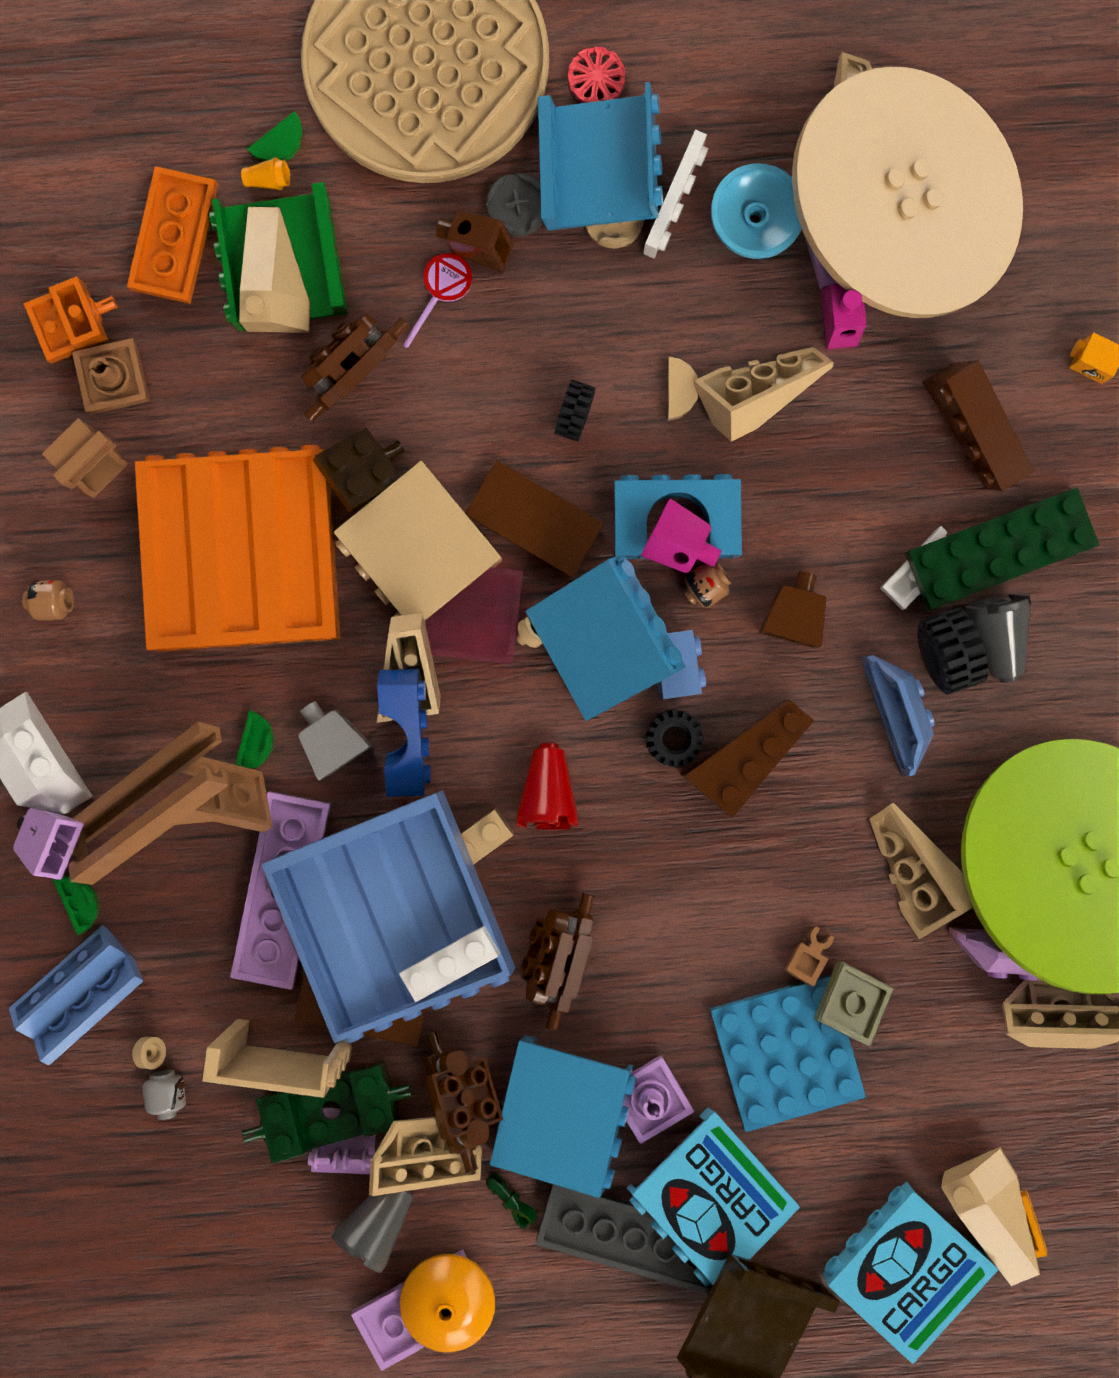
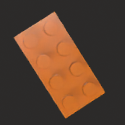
[127,166,219,304]

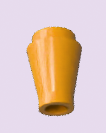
[241,157,290,190]

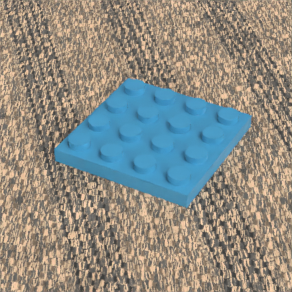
[709,974,866,1132]

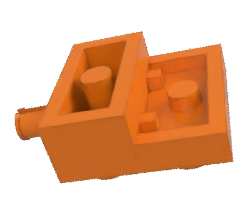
[23,276,118,364]

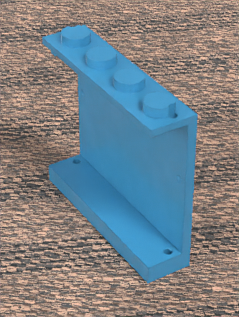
[538,82,663,231]
[525,554,686,721]
[490,1035,637,1198]

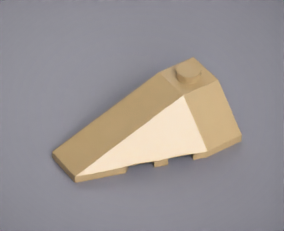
[941,1147,1040,1286]

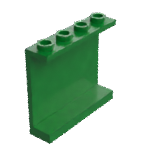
[209,182,348,331]

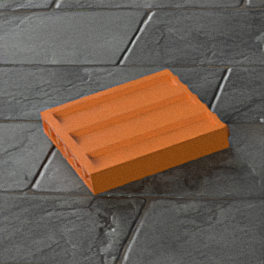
[135,445,341,652]

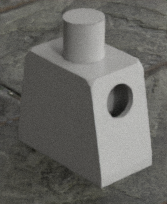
[298,701,373,781]

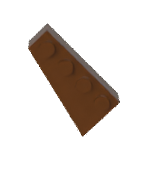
[681,700,814,818]

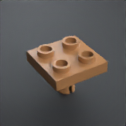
[72,338,150,415]

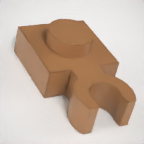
[784,926,834,987]

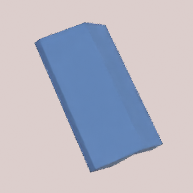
[9,925,144,1065]

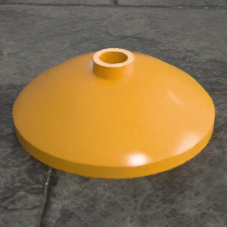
[400,1254,495,1352]

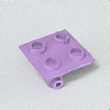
[308,1107,376,1174]

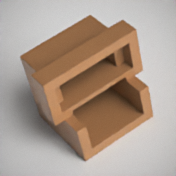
[42,418,129,498]

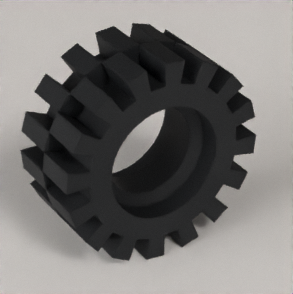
[554,379,596,442]
[646,710,704,767]

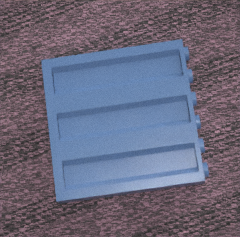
[261,790,515,1044]

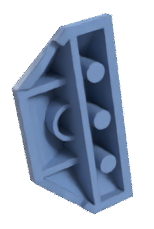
[860,655,935,777]

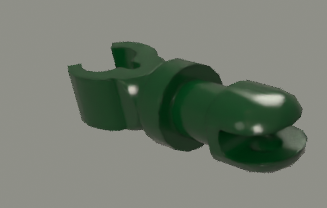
[486,1173,538,1229]

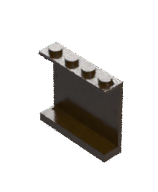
[677,1253,840,1378]

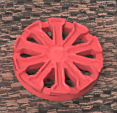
[568,46,626,103]

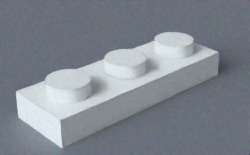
[399,925,501,1002]

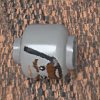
[142,1070,186,1120]

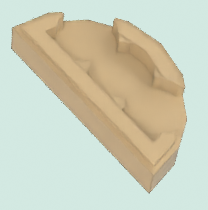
[585,220,644,249]
[668,357,698,421]

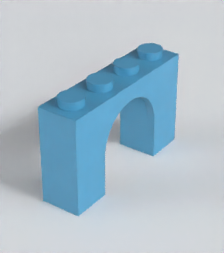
[613,474,742,559]

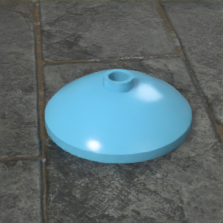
[711,163,802,259]

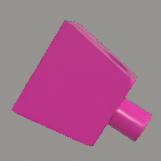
[820,284,866,350]
[641,499,722,573]

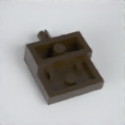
[313,428,404,512]

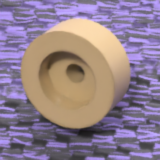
[516,616,543,648]
[132,1036,166,1069]

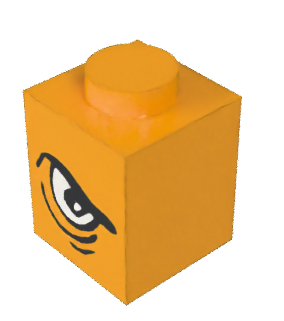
[1069,332,1119,384]

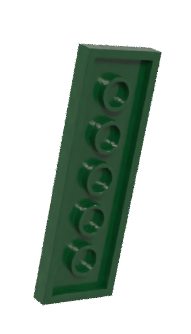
[905,487,1100,611]

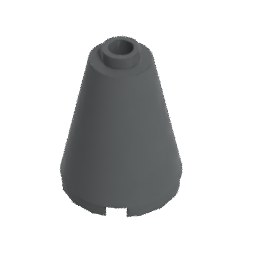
[966,594,1031,683]
[331,1191,414,1273]

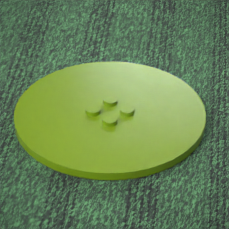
[961,739,1119,995]

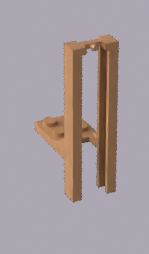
[68,722,273,885]

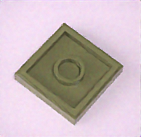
[813,961,894,1047]

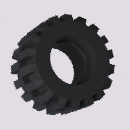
[918,608,988,695]

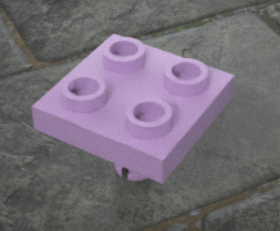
[624,1055,694,1144]

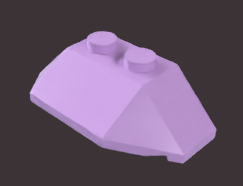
[949,927,1039,981]

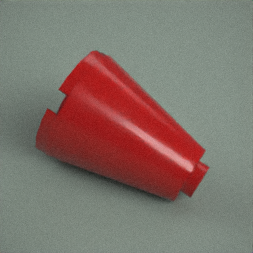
[516,743,579,830]

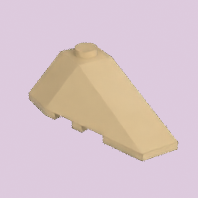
[239,207,310,333]
[694,347,833,442]
[870,803,973,939]

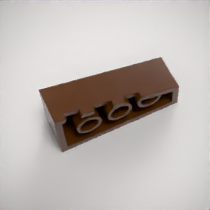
[922,360,1034,491]

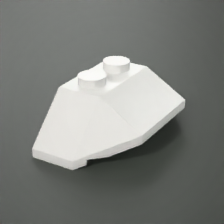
[0,692,93,814]

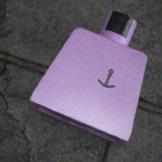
[13,808,84,880]

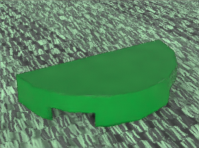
[247,111,303,162]
[235,710,274,769]
[52,875,99,936]

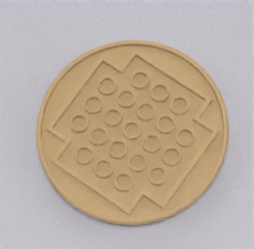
[301,0,549,183]
[792,67,1023,318]

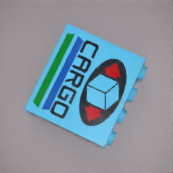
[627,1107,800,1287]
[822,1182,999,1364]

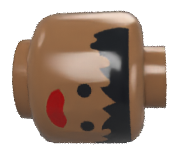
[683,562,732,608]
[22,580,74,621]

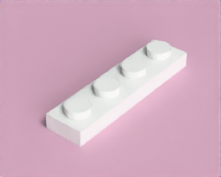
[643,130,709,259]

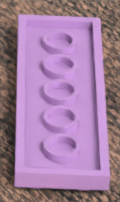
[230,791,331,990]

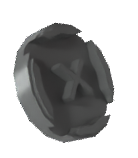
[487,173,544,237]

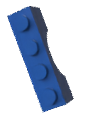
[377,669,431,797]

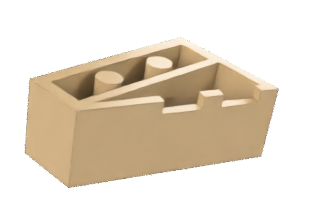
[377,612,441,723]

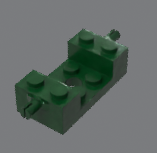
[242,1061,412,1164]

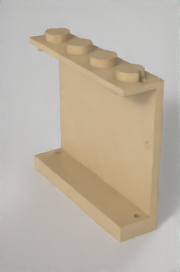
[334,460,502,621]
[202,1019,352,1098]

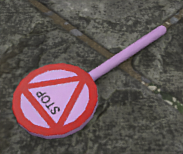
[403,253,472,348]

